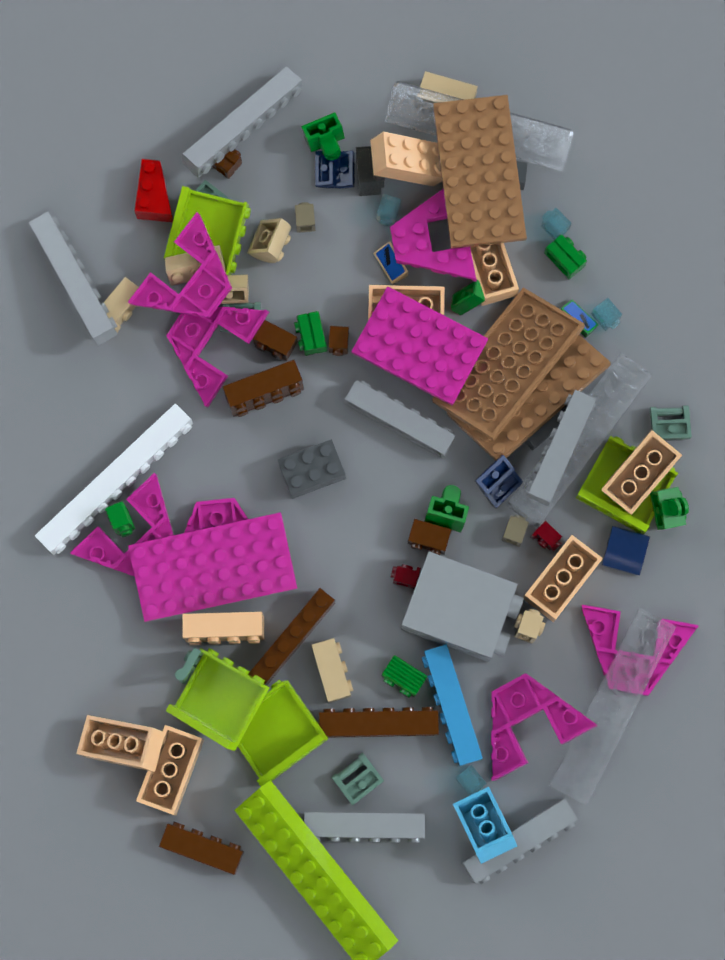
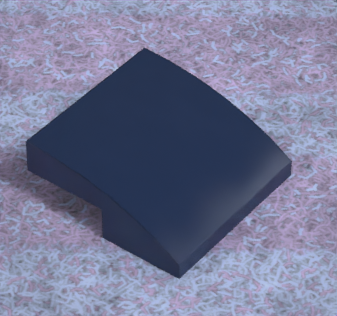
[315,150,355,188]
[475,454,524,508]
[602,526,650,576]

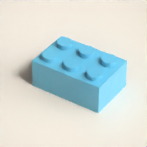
[453,787,517,864]

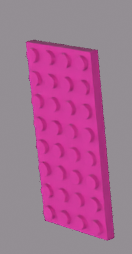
[128,512,297,622]

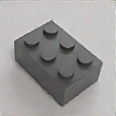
[278,439,346,499]

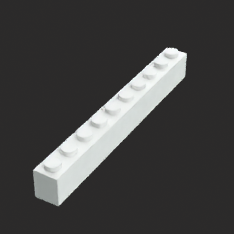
[35,403,193,555]

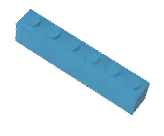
[421,644,483,766]

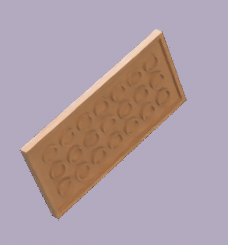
[433,95,527,249]
[432,287,585,441]
[447,335,611,461]

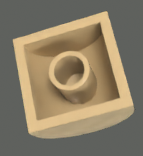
[247,218,291,263]

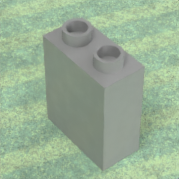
[401,552,524,662]

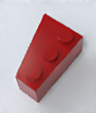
[134,159,173,222]

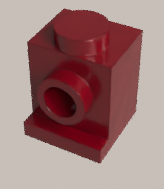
[530,521,563,552]
[391,564,421,589]

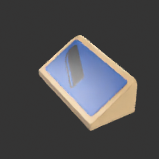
[373,241,408,284]

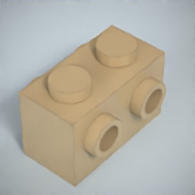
[514,609,546,644]

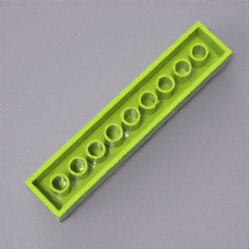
[234,780,399,960]

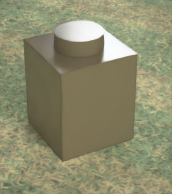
[295,202,316,233]
[502,515,529,547]

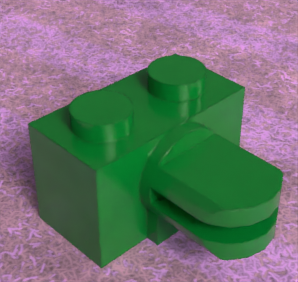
[301,112,345,160]
[424,485,469,533]
[650,487,689,530]

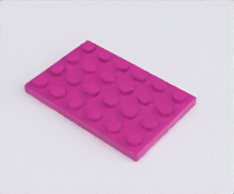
[351,286,488,406]

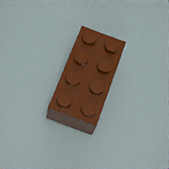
[223,360,304,417]

